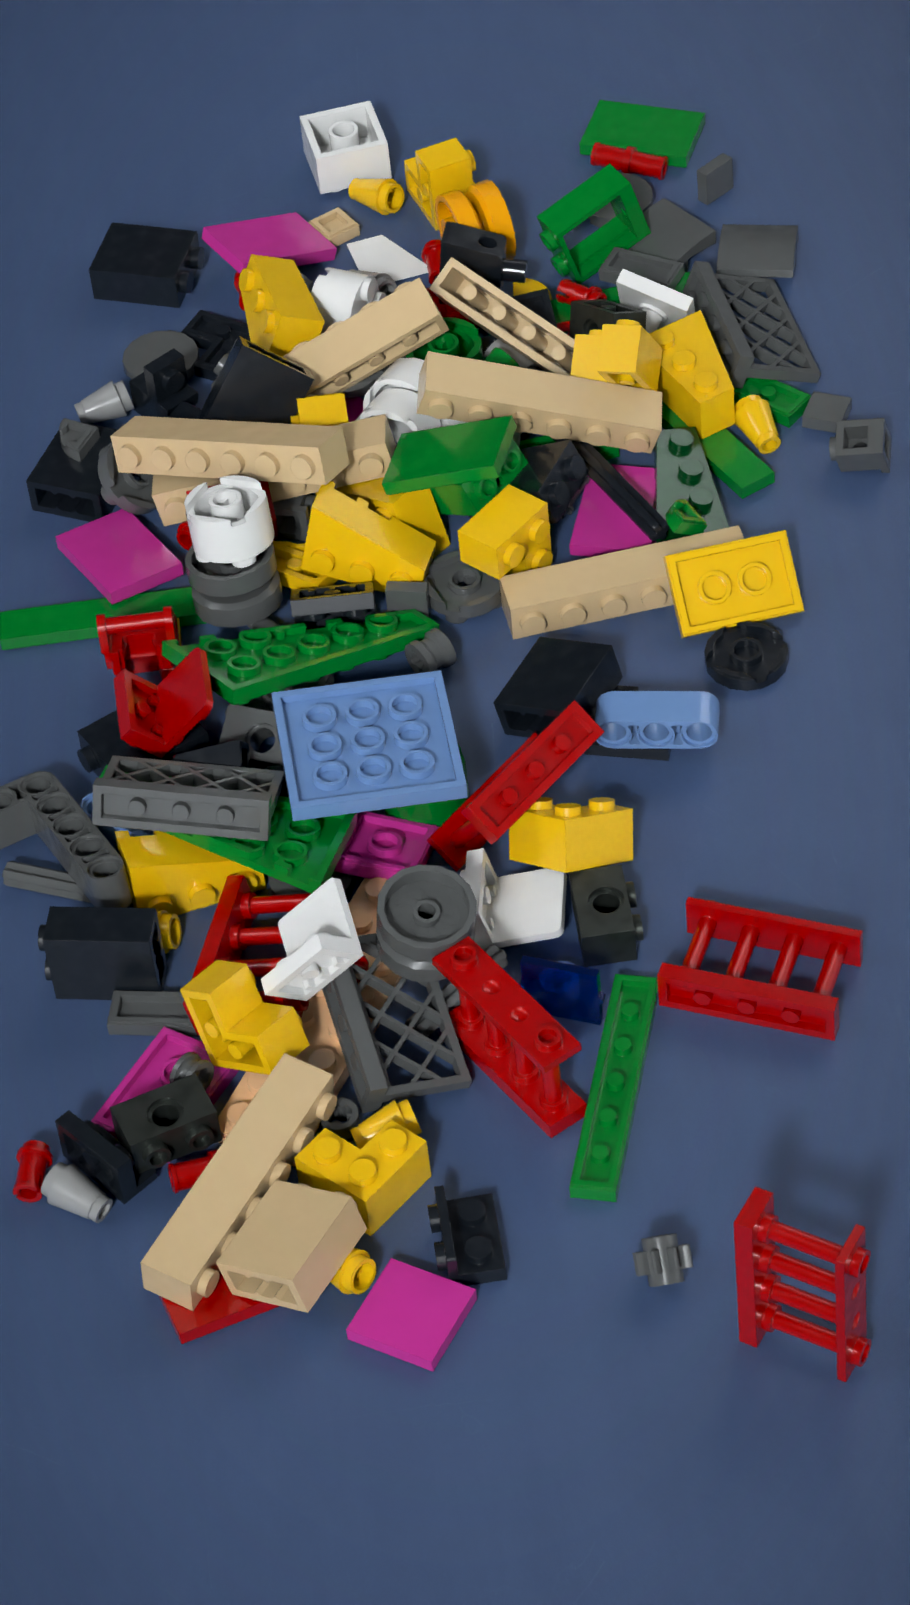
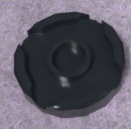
[704,621,789,691]

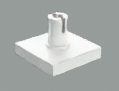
[616,269,695,333]

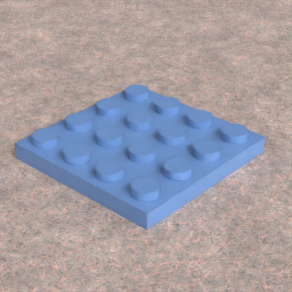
[271,670,468,821]

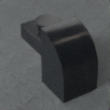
[129,348,198,417]

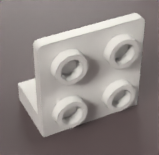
[261,877,364,1001]

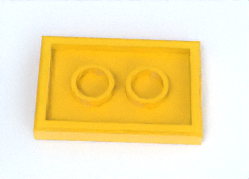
[663,530,804,639]

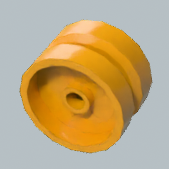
[435,179,516,259]

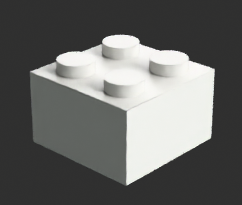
[299,101,392,194]

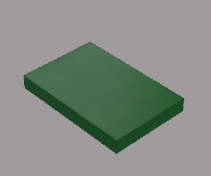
[579,100,705,168]
[382,415,517,495]

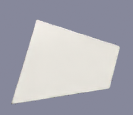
[347,235,428,282]

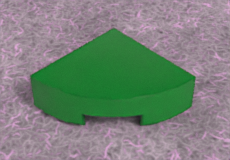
[665,499,708,535]

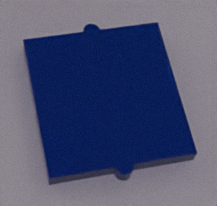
[519,955,606,1025]

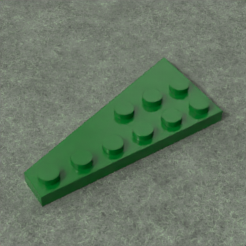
[162,609,440,705]
[99,765,357,894]

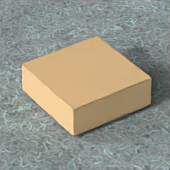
[308,207,360,247]

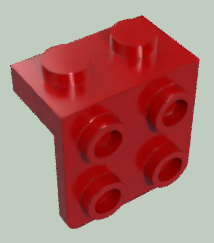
[113,647,214,759]

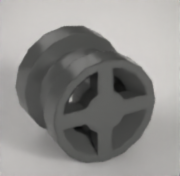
[404,628,457,673]

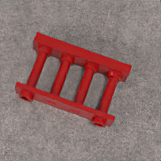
[427,700,604,872]
[183,875,311,1035]
[657,897,863,1041]
[432,936,587,1138]
[734,1186,871,1382]

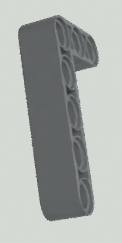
[0,771,133,908]

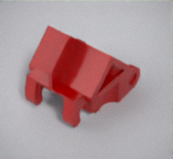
[96,606,180,680]

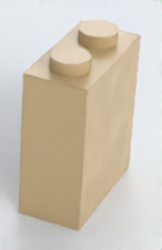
[216,1180,367,1313]

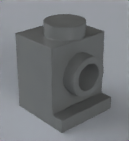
[829,418,892,473]
[273,493,316,541]

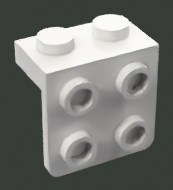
[460,848,567,950]

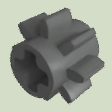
[632,1233,694,1287]

